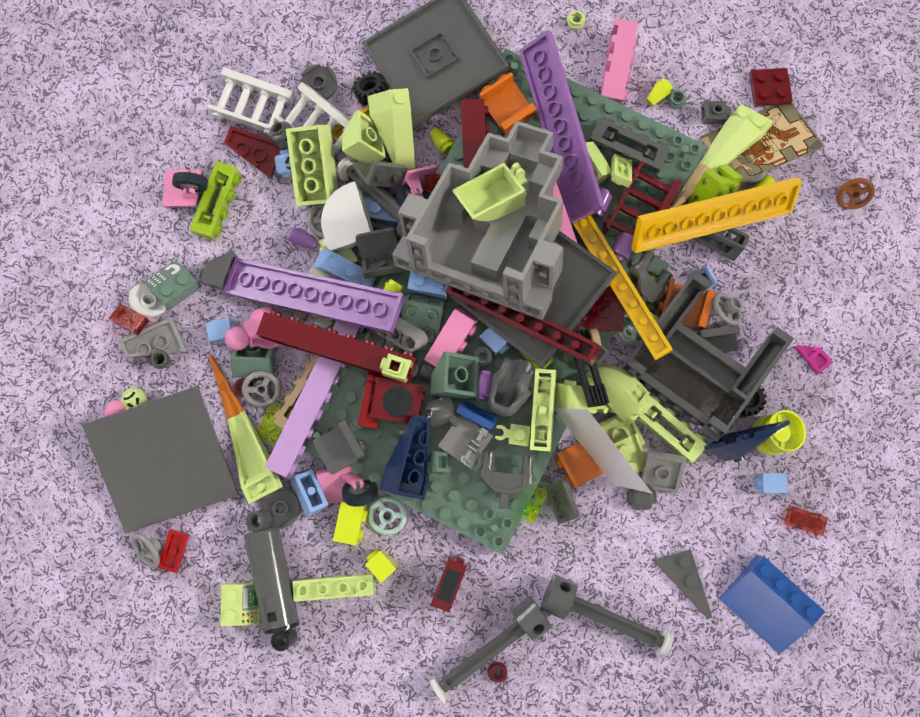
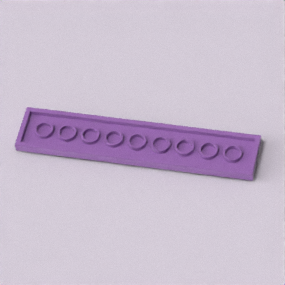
[519,30,605,224]
[222,257,405,334]

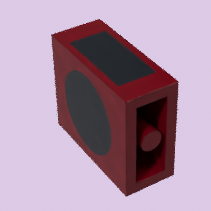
[366,377,425,425]
[431,555,467,613]

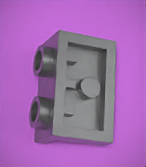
[545,479,581,524]

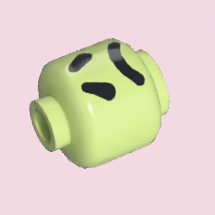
[120,387,150,409]

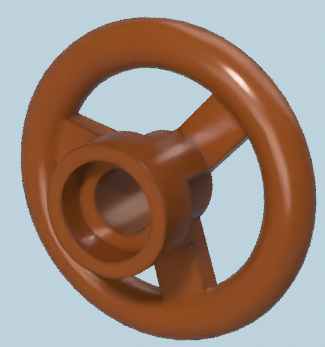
[836,178,875,209]

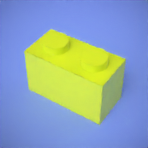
[333,502,368,546]
[365,549,399,583]

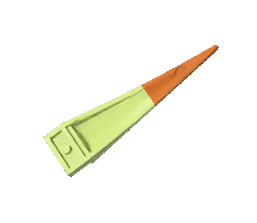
[209,355,283,504]

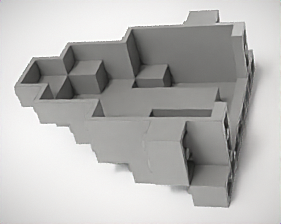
[392,121,563,320]

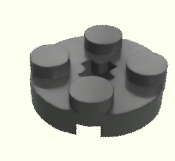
[300,64,337,100]
[261,489,301,528]

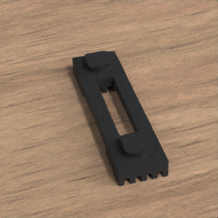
[573,329,609,408]

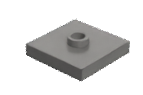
[640,450,687,493]

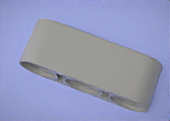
[372,317,428,352]

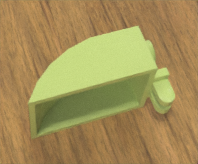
[452,163,527,221]
[586,364,650,427]

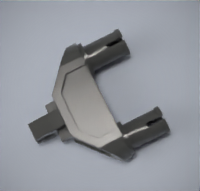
[628,250,673,303]
[477,450,536,509]

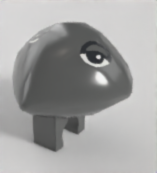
[425,396,460,427]

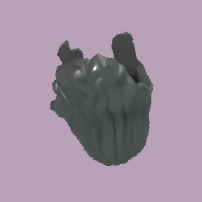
[489,358,535,416]

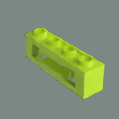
[189,161,242,241]

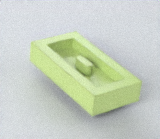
[611,153,632,188]

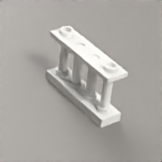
[207,67,295,137]
[275,82,350,167]

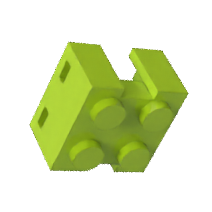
[688,164,743,204]

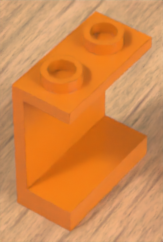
[479,73,537,136]
[656,278,716,330]
[555,442,603,489]

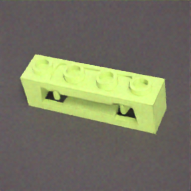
[530,369,557,451]
[636,394,707,464]
[292,573,376,602]

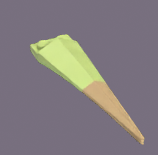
[669,104,773,209]

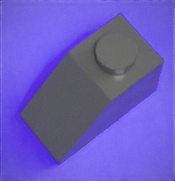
[199,251,238,290]

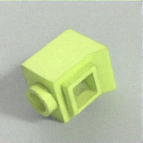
[380,353,413,383]

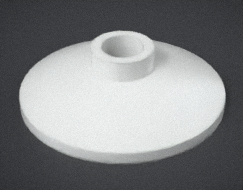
[128,283,166,317]

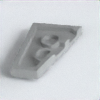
[118,317,188,358]

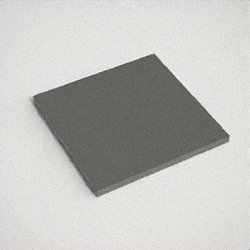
[362,0,511,128]
[450,231,618,369]
[82,386,239,534]

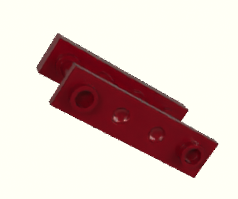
[603,161,682,253]

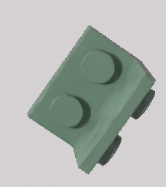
[401,293,445,343]

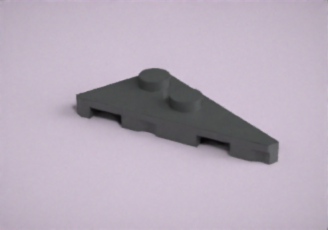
[654,550,713,619]

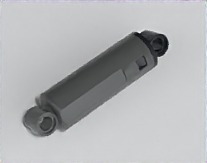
[244,510,300,651]

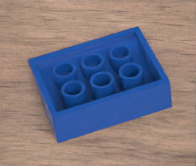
[719,555,825,654]

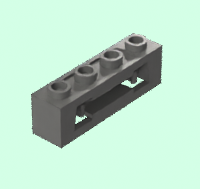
[589,117,670,173]
[681,202,750,261]

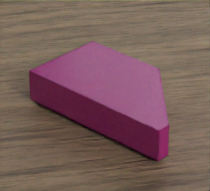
[794,345,833,374]

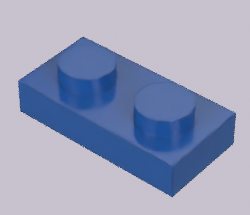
[456,399,498,430]

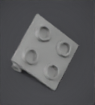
[438,415,493,469]

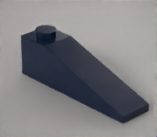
[379,414,430,500]
[704,420,790,462]

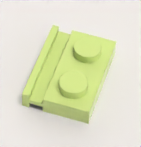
[612,431,645,473]

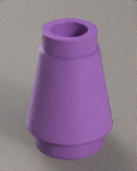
[288,227,318,249]

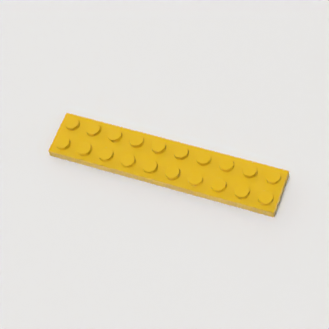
[631,177,803,253]

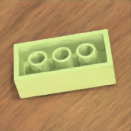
[286,124,338,206]

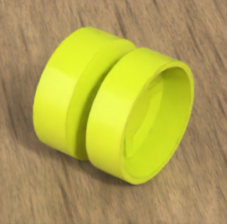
[752,410,806,456]

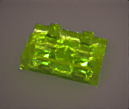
[523,488,547,524]

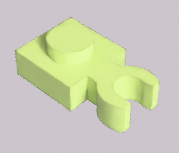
[495,424,531,447]

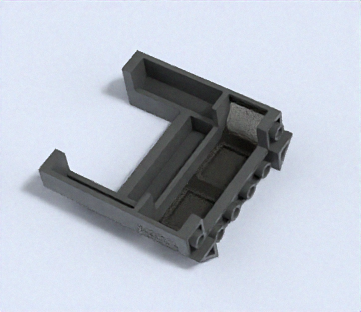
[623,270,794,442]

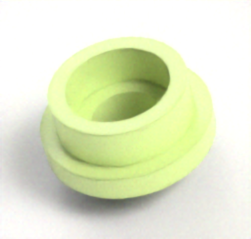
[567,11,585,29]

